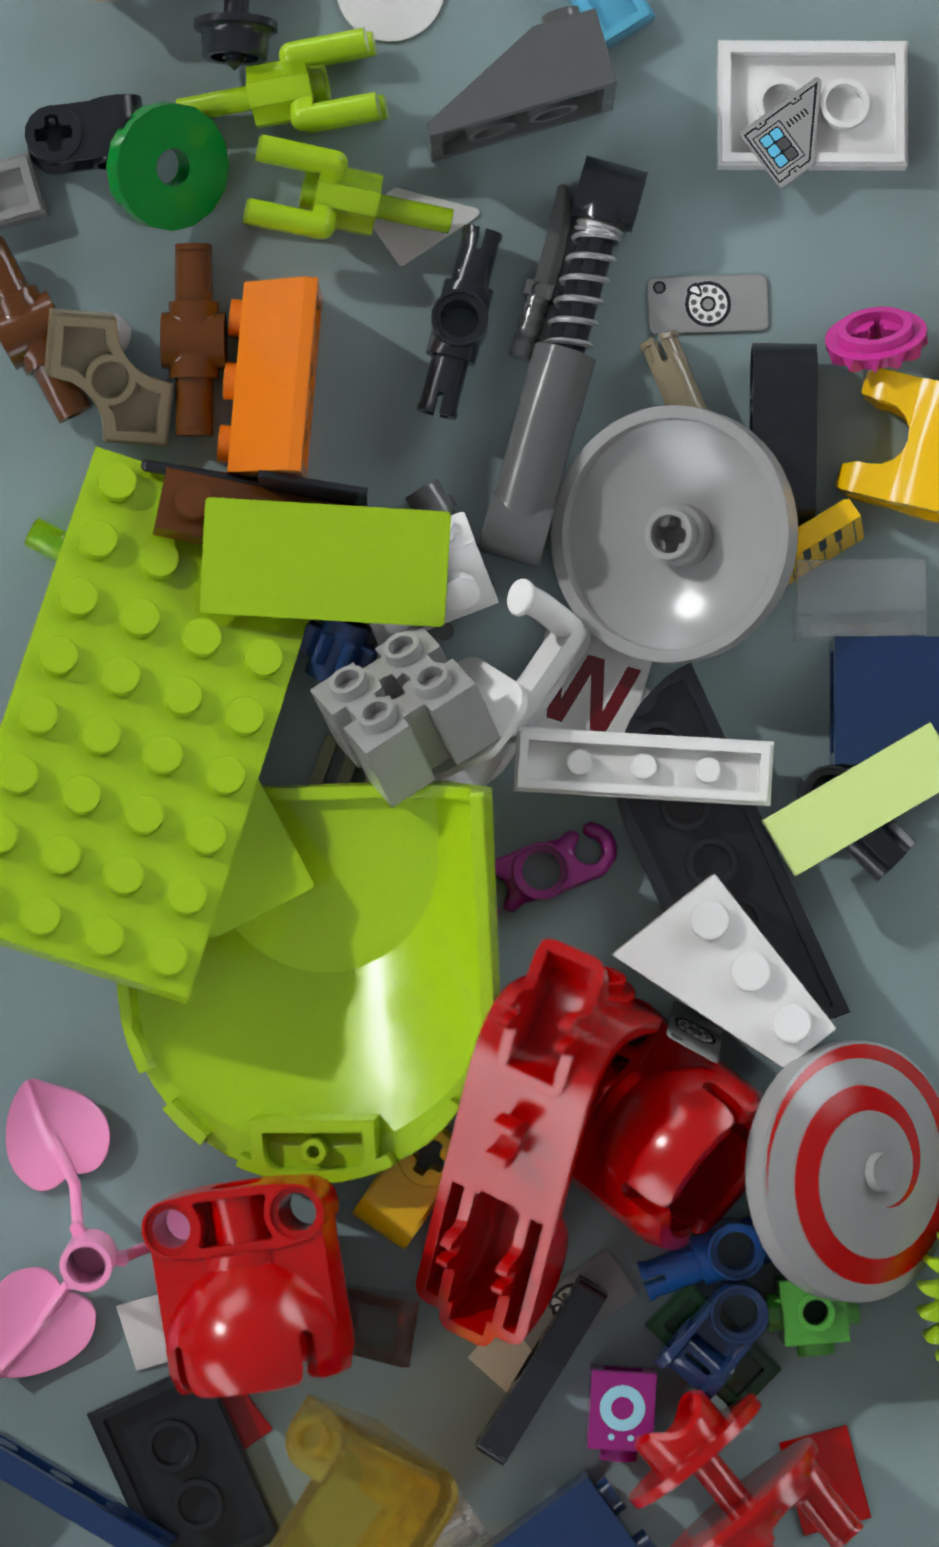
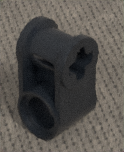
[25,94,143,175]

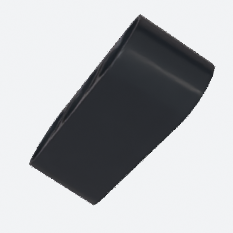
[749,343,818,527]

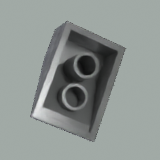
[427,5,617,162]

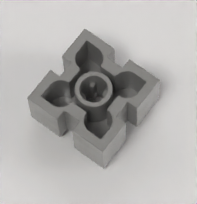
[310,625,501,807]

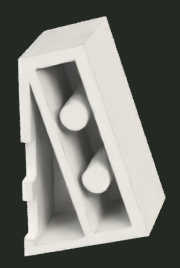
[610,874,837,1068]

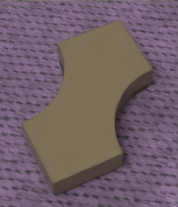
[44,308,174,447]

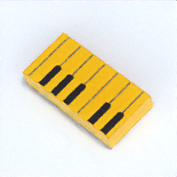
[788,499,864,585]

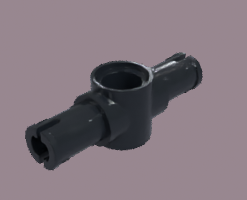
[417,224,503,420]

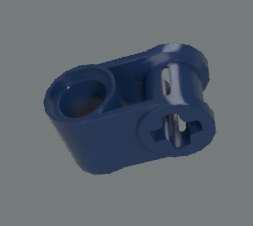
[654,1280,769,1400]

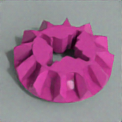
[825,307,928,374]

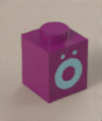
[586,1364,657,1462]

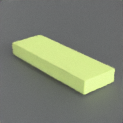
[761,722,939,876]

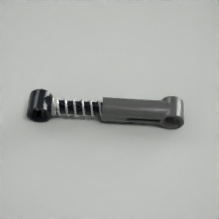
[478,156,648,568]

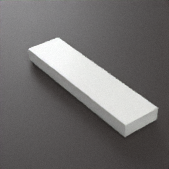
[513,727,774,807]

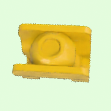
[835,369,939,524]

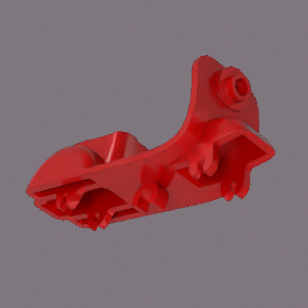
[416,938,662,1347]

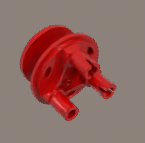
[629,1390,864,1547]

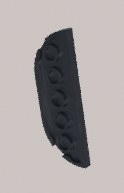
[617,663,850,1019]

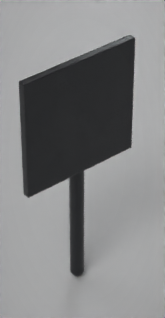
[141,459,368,507]

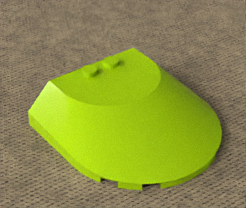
[116,781,500,1183]

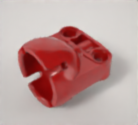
[571,998,764,1250]
[141,1174,355,1398]

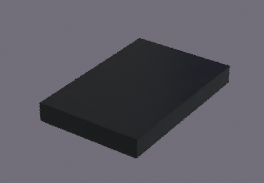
[87,1375,284,1547]

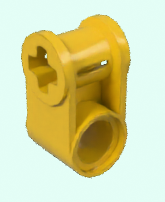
[351,1128,452,1250]

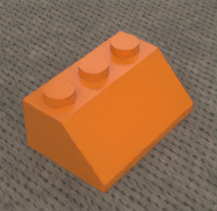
[217,276,323,478]

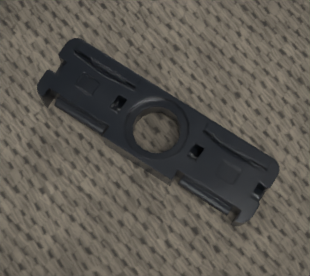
[475,1274,608,1466]

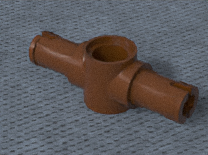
[0,236,92,423]
[160,243,227,437]

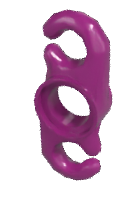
[495,821,617,918]

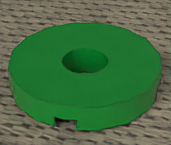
[106,101,229,231]

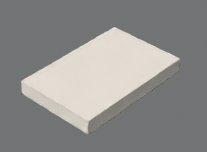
[717,40,908,171]

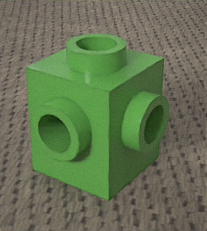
[765,1275,860,1357]

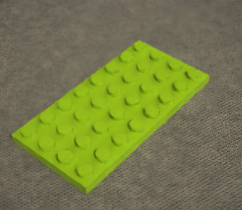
[0,446,309,1004]

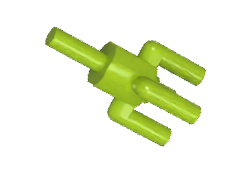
[176,27,389,133]
[242,134,454,239]

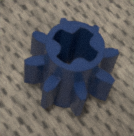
[298,620,377,682]

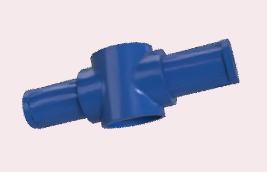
[636,1215,772,1302]

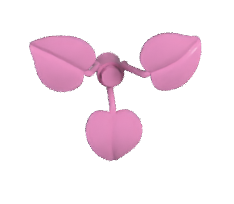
[0,1078,190,1378]

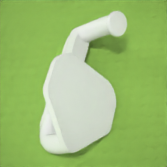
[432,578,591,786]

